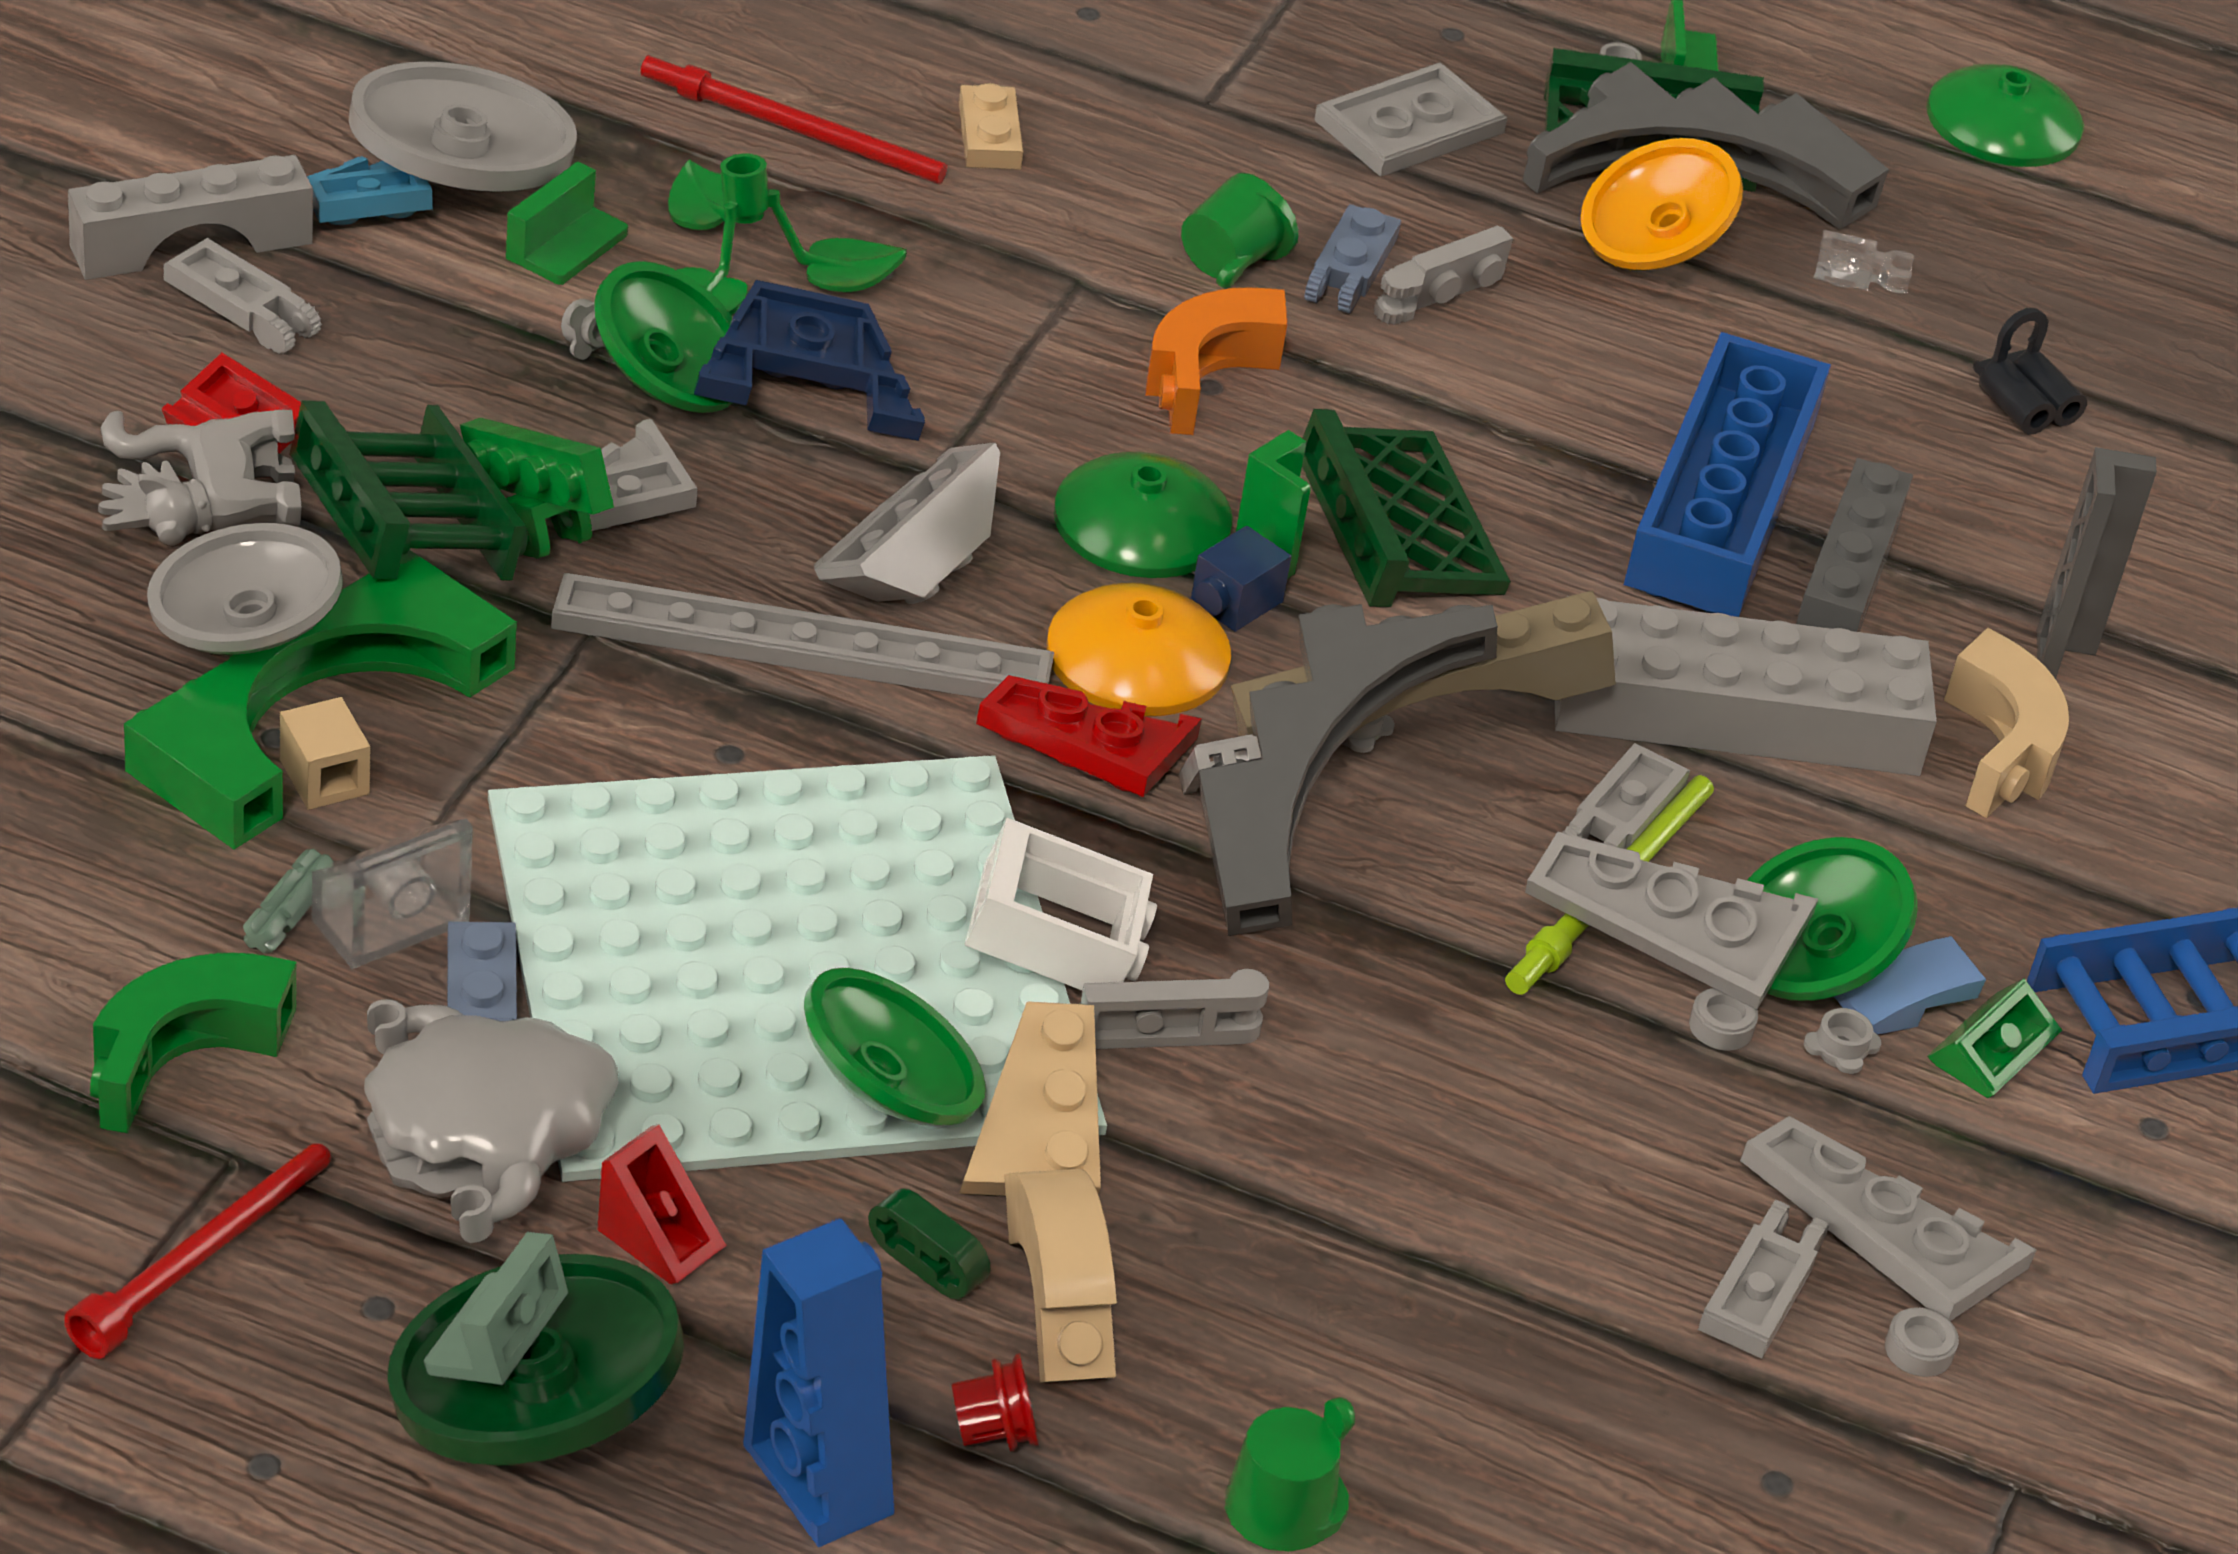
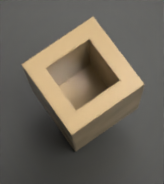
[280,697,370,810]

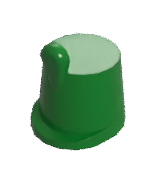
[1181,173,1299,289]
[1224,1397,1355,1552]

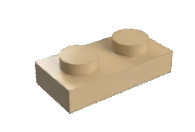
[959,83,1023,169]

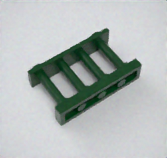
[289,400,527,581]

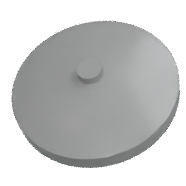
[348,62,577,191]

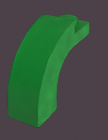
[90,952,297,1133]

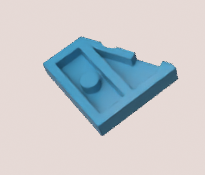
[307,156,433,225]

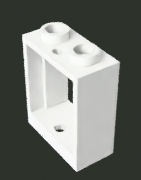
[965,818,1157,991]

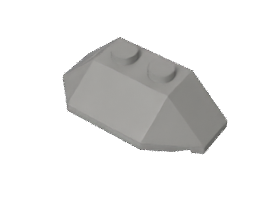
[814,442,1000,604]

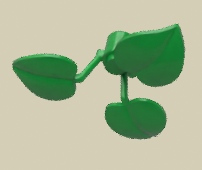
[668,153,907,316]

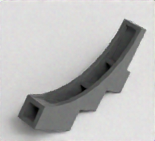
[1522,62,1889,230]
[1199,604,1498,936]

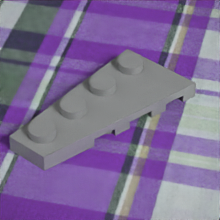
[1525,832,1818,1010]
[1740,1116,2037,1321]

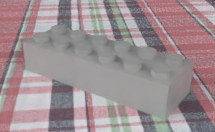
[1555,596,1937,776]

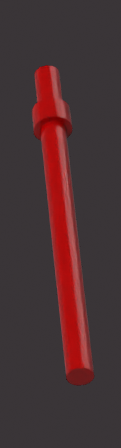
[640,55,948,184]

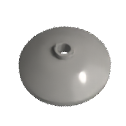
[147,523,343,655]

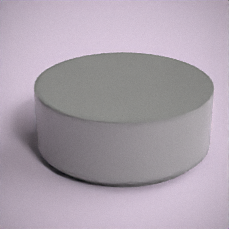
[1689,988,1758,1050]
[1885,1308,1959,1377]

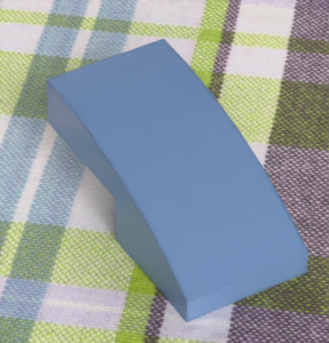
[1834,936,1986,1035]

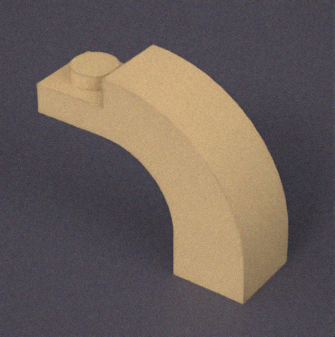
[1944,628,2069,818]
[1004,1169,1117,1383]

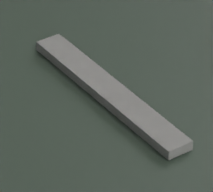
[551,573,1054,699]

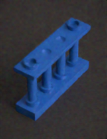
[2027,908,2238,1094]

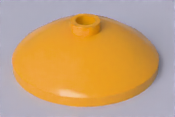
[1581,138,1743,270]
[1046,583,1231,716]

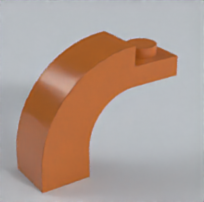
[1145,287,1288,435]

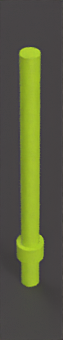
[1505,775,1714,995]

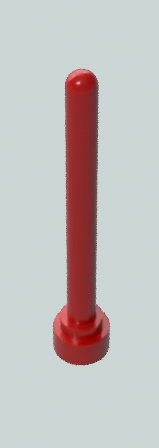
[64,1143,331,1359]

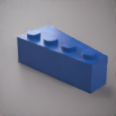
[743,1218,894,1548]

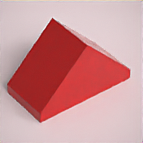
[597,1124,726,1284]

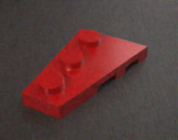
[976,675,1202,797]

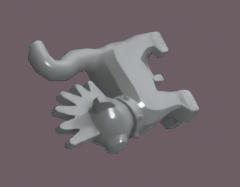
[98,410,301,546]

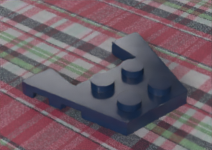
[694,280,925,441]

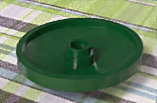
[387,1254,684,1465]

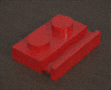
[161,352,301,454]

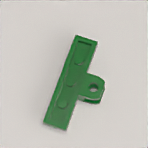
[460,417,614,559]

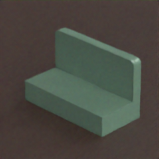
[424,1232,569,1385]

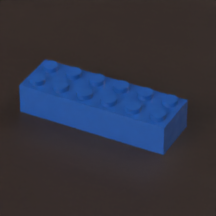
[1624,332,1831,617]

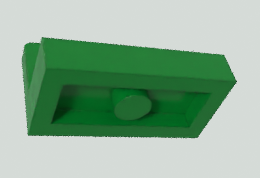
[1661,0,1719,71]
[506,161,628,285]
[1236,430,1311,579]

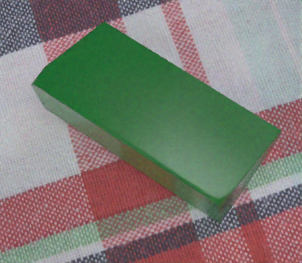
[1927,978,2062,1098]

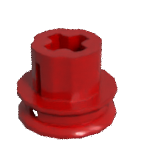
[952,1353,1039,1452]

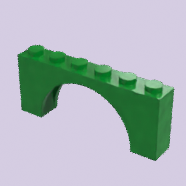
[124,549,517,850]

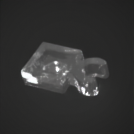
[1814,230,1914,293]

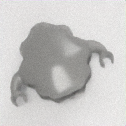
[364,999,618,1243]

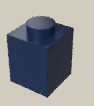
[1191,525,1292,632]

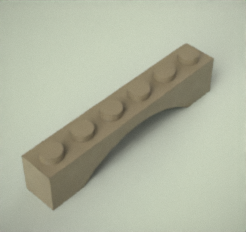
[1231,590,1616,737]

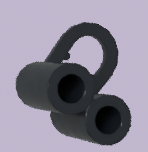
[1973,308,2087,435]

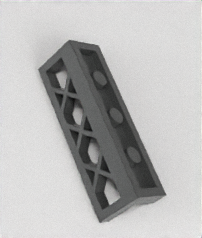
[2037,447,2157,679]

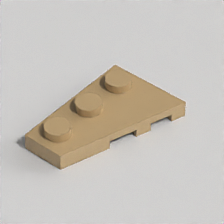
[959,1002,1101,1196]

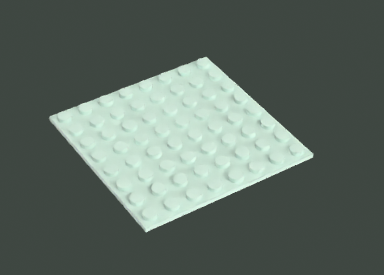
[488,755,1107,1182]

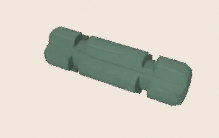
[243,849,334,954]

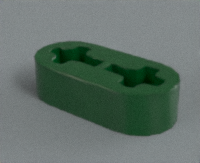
[868,1188,991,1299]

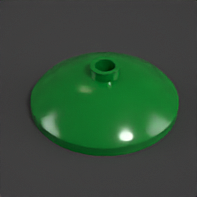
[1927,64,2084,167]
[594,261,733,413]
[1054,452,1233,578]
[1747,837,1918,1001]
[804,968,986,1126]

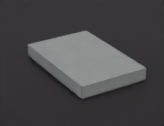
[1314,62,1507,177]

